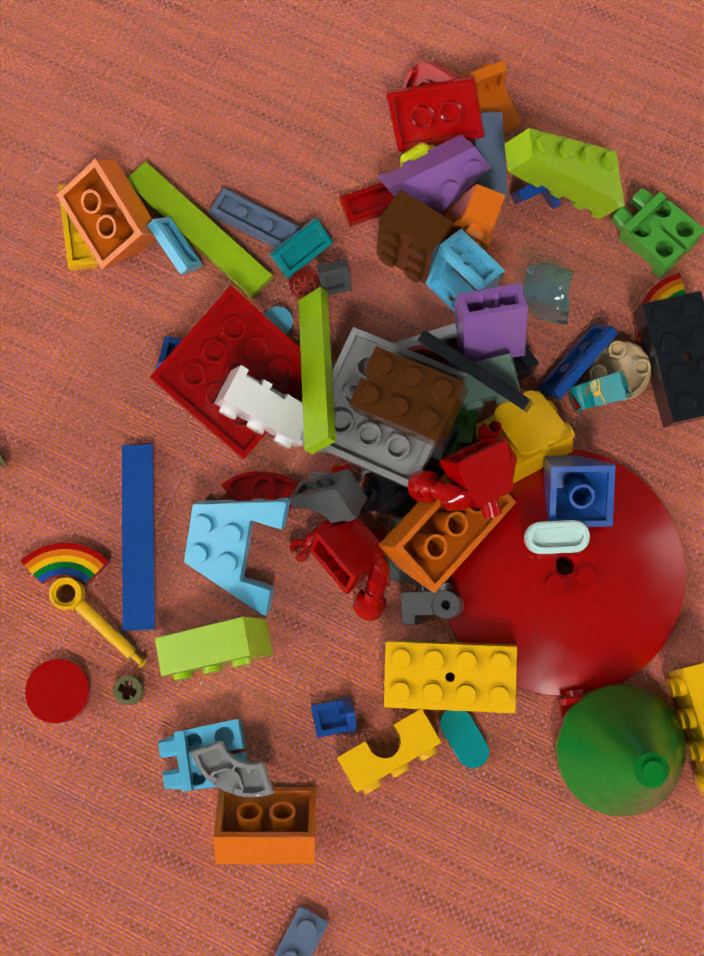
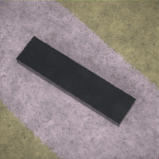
[418,331,533,413]

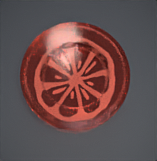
[289,270,319,300]

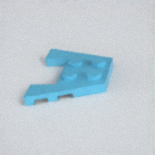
[184,498,291,616]

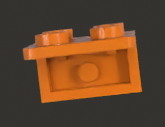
[458,60,521,145]

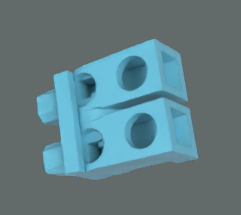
[158,719,248,792]

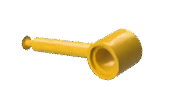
[49,577,146,668]

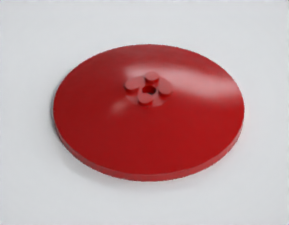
[445,449,685,696]

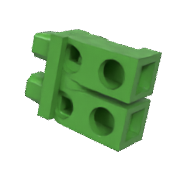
[611,188,704,279]

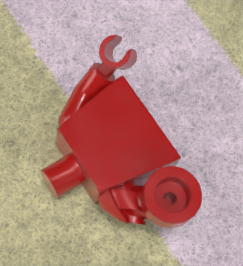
[408,421,517,519]
[289,519,391,621]

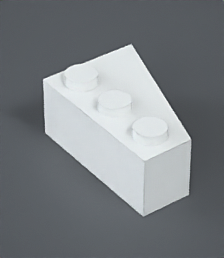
[214,365,304,449]

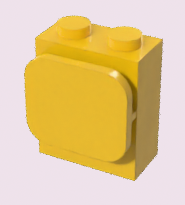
[476,391,575,483]

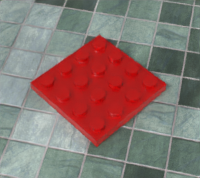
[149,285,302,460]

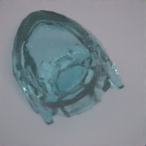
[521,262,574,325]

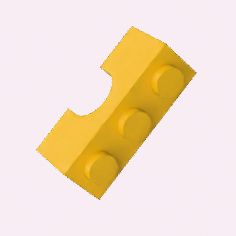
[337,709,441,795]

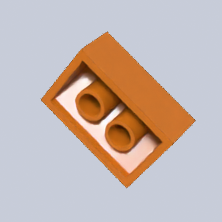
[56,158,156,269]
[214,787,316,864]

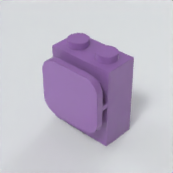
[455,283,528,362]

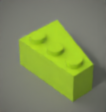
[155,617,274,681]

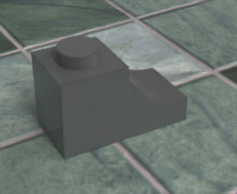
[289,469,368,523]

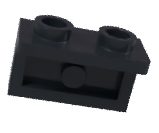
[362,471,413,520]

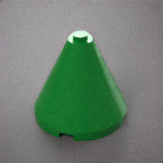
[555,684,686,817]

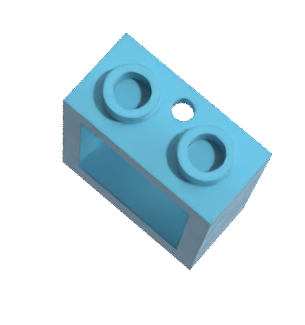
[425,229,505,312]

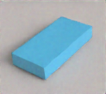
[147,217,203,274]

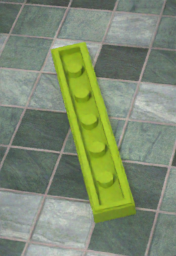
[127,161,273,299]
[298,287,336,454]

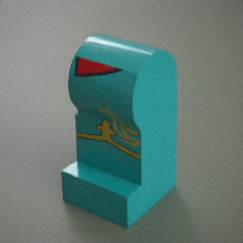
[569,370,631,412]

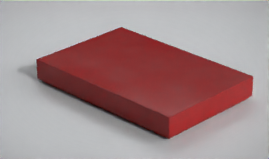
[386,76,485,152]

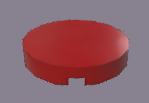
[24,659,90,724]

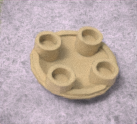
[589,340,651,401]

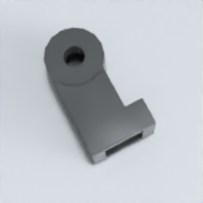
[401,591,464,625]

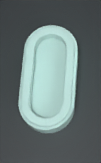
[524,520,590,554]

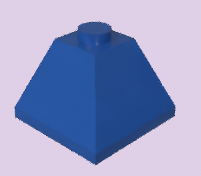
[544,455,616,527]

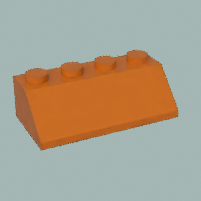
[378,474,516,593]

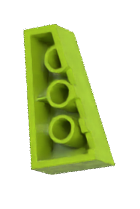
[504,128,625,219]

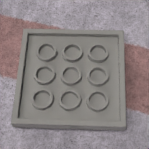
[300,327,468,488]

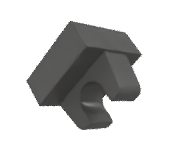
[317,259,352,296]

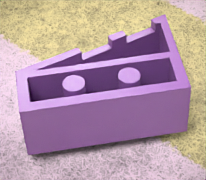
[377,134,491,213]

